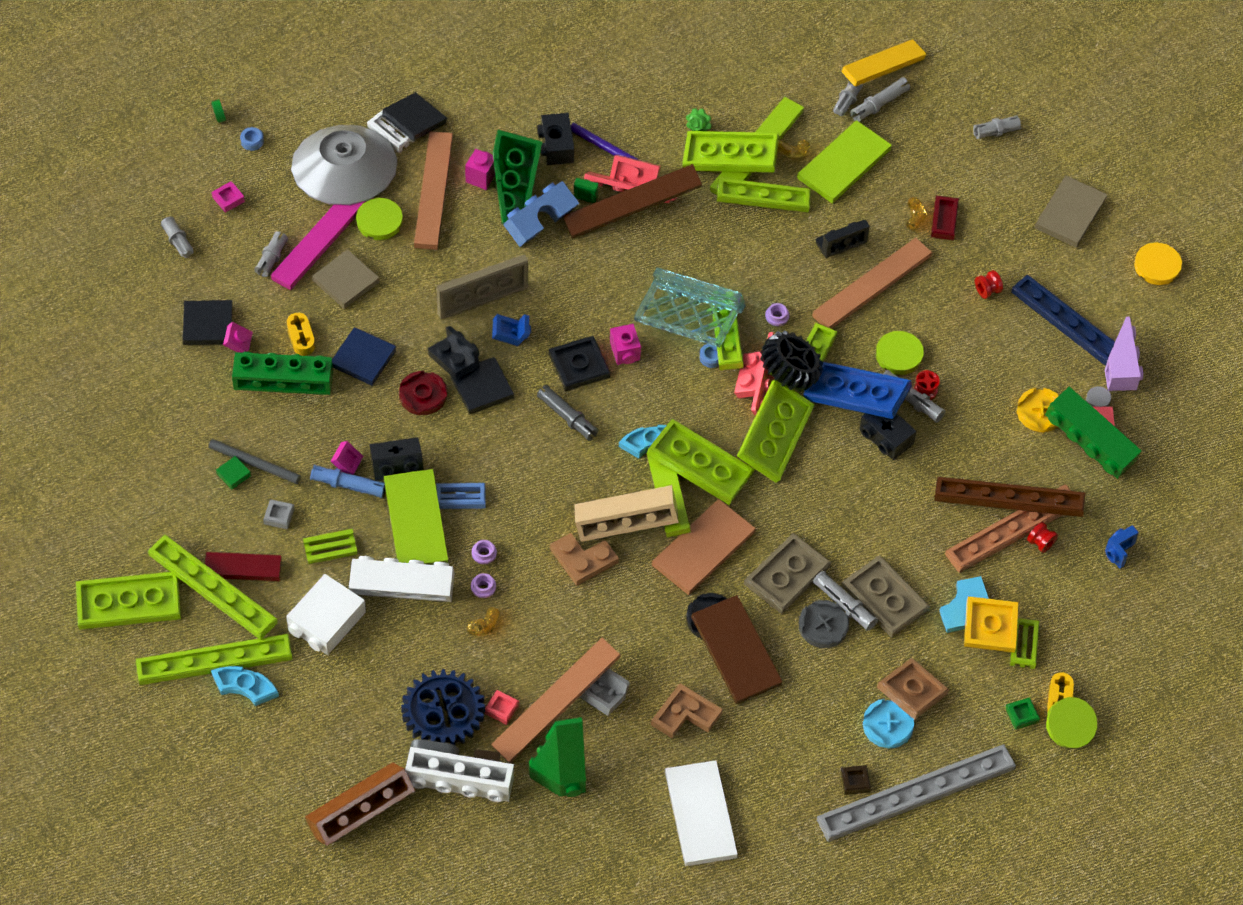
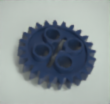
[401,669,485,746]

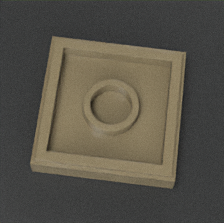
[312,249,380,309]

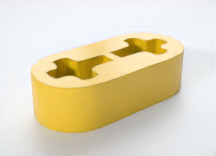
[287,313,315,356]
[1047,672,1074,713]

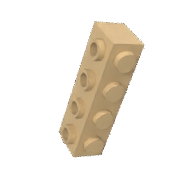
[574,485,679,542]

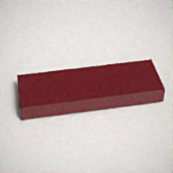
[205,552,282,582]

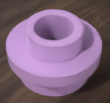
[765,303,789,326]
[472,540,497,564]
[471,573,496,598]

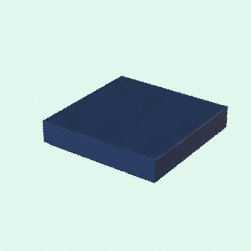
[332,327,396,386]

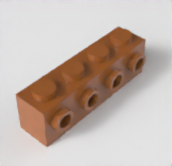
[305,762,415,846]

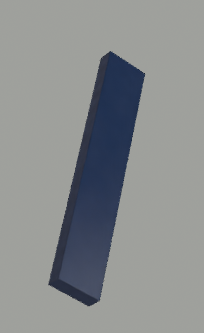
[1011,274,1115,366]

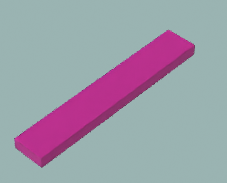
[271,201,366,290]

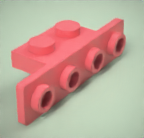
[584,155,677,203]
[734,332,775,416]

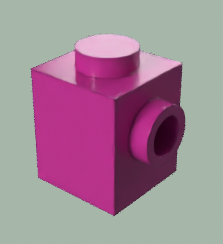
[465,149,495,190]
[610,324,641,365]

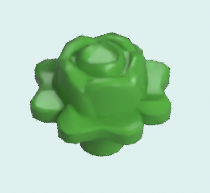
[686,108,712,131]

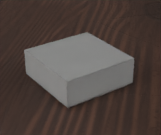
[263,499,295,530]

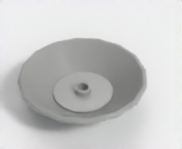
[291,125,397,205]

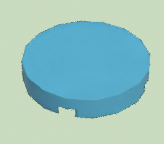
[862,699,914,749]

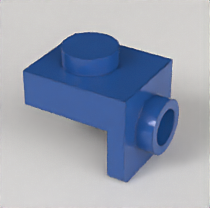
[492,314,531,346]
[1105,525,1139,568]

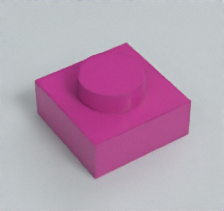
[212,181,245,213]
[223,322,253,353]
[331,441,364,475]

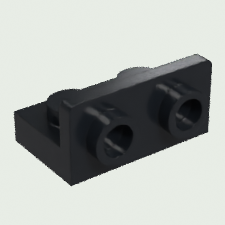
[816,219,870,258]
[427,326,480,380]

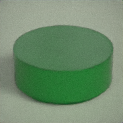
[211,99,227,123]

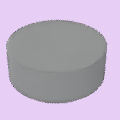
[1086,386,1111,407]

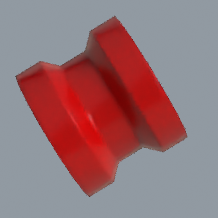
[975,270,1003,299]
[914,370,940,400]
[1027,522,1058,553]

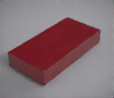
[931,196,959,241]

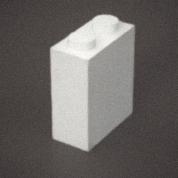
[286,574,366,655]

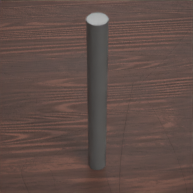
[209,439,301,484]

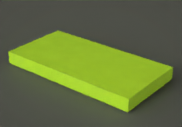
[797,120,892,204]
[682,131,779,173]
[737,379,815,483]
[646,419,755,505]
[384,469,448,565]
[76,572,181,630]

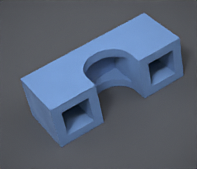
[503,181,579,247]

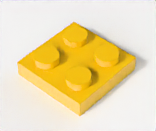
[964,596,1018,653]

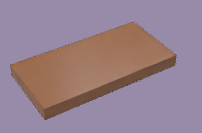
[652,499,756,595]

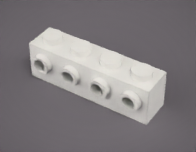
[349,556,455,602]
[405,747,514,802]

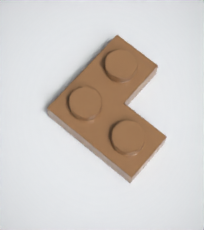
[550,533,619,586]
[651,683,723,738]

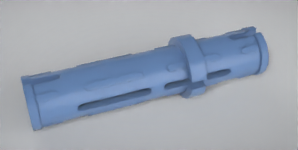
[310,464,385,498]

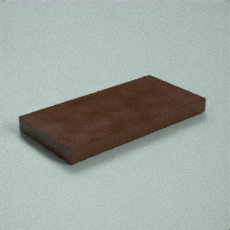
[691,595,783,704]

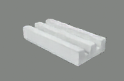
[367,110,414,153]

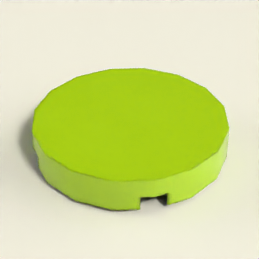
[356,198,403,240]
[876,331,924,375]
[1046,697,1097,749]

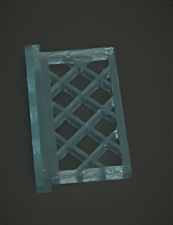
[634,267,745,347]

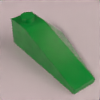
[493,129,542,224]
[529,717,586,797]

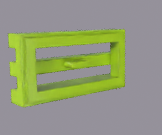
[303,529,358,564]
[1010,618,1040,669]

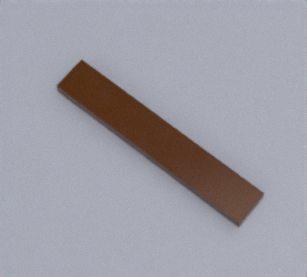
[563,164,702,239]
[934,477,1086,517]

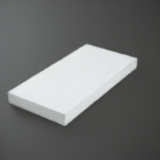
[665,760,737,866]

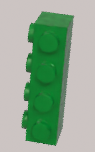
[232,352,333,395]
[1045,386,1142,479]

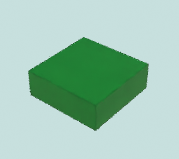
[574,178,599,203]
[216,456,251,490]
[1005,697,1040,730]

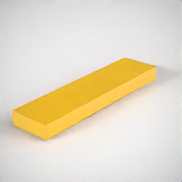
[842,39,926,87]

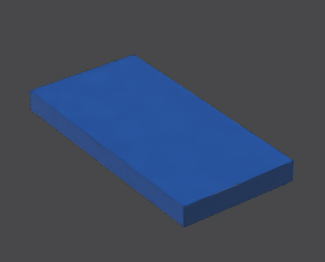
[803,362,912,419]

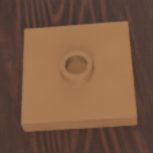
[877,658,949,720]

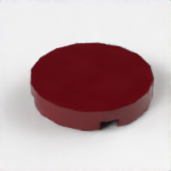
[399,371,447,415]

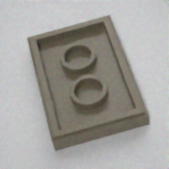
[1035,176,1107,248]
[744,533,831,614]
[842,555,930,638]

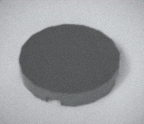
[799,600,849,648]

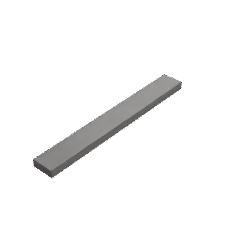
[817,744,1016,842]

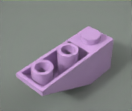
[1105,316,1143,391]

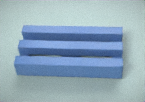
[436,483,486,509]

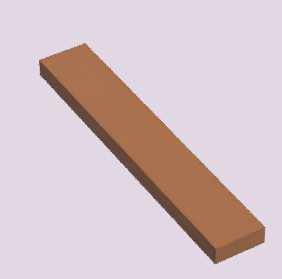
[414,131,453,250]
[812,238,932,329]
[945,484,1071,573]
[491,638,621,764]

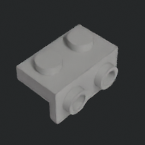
[580,669,630,716]

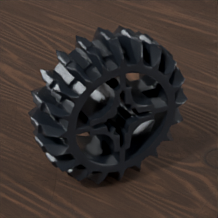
[760,330,823,392]

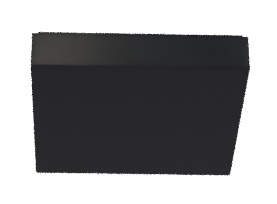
[382,92,447,141]
[182,300,233,345]
[548,336,611,391]
[450,357,514,415]

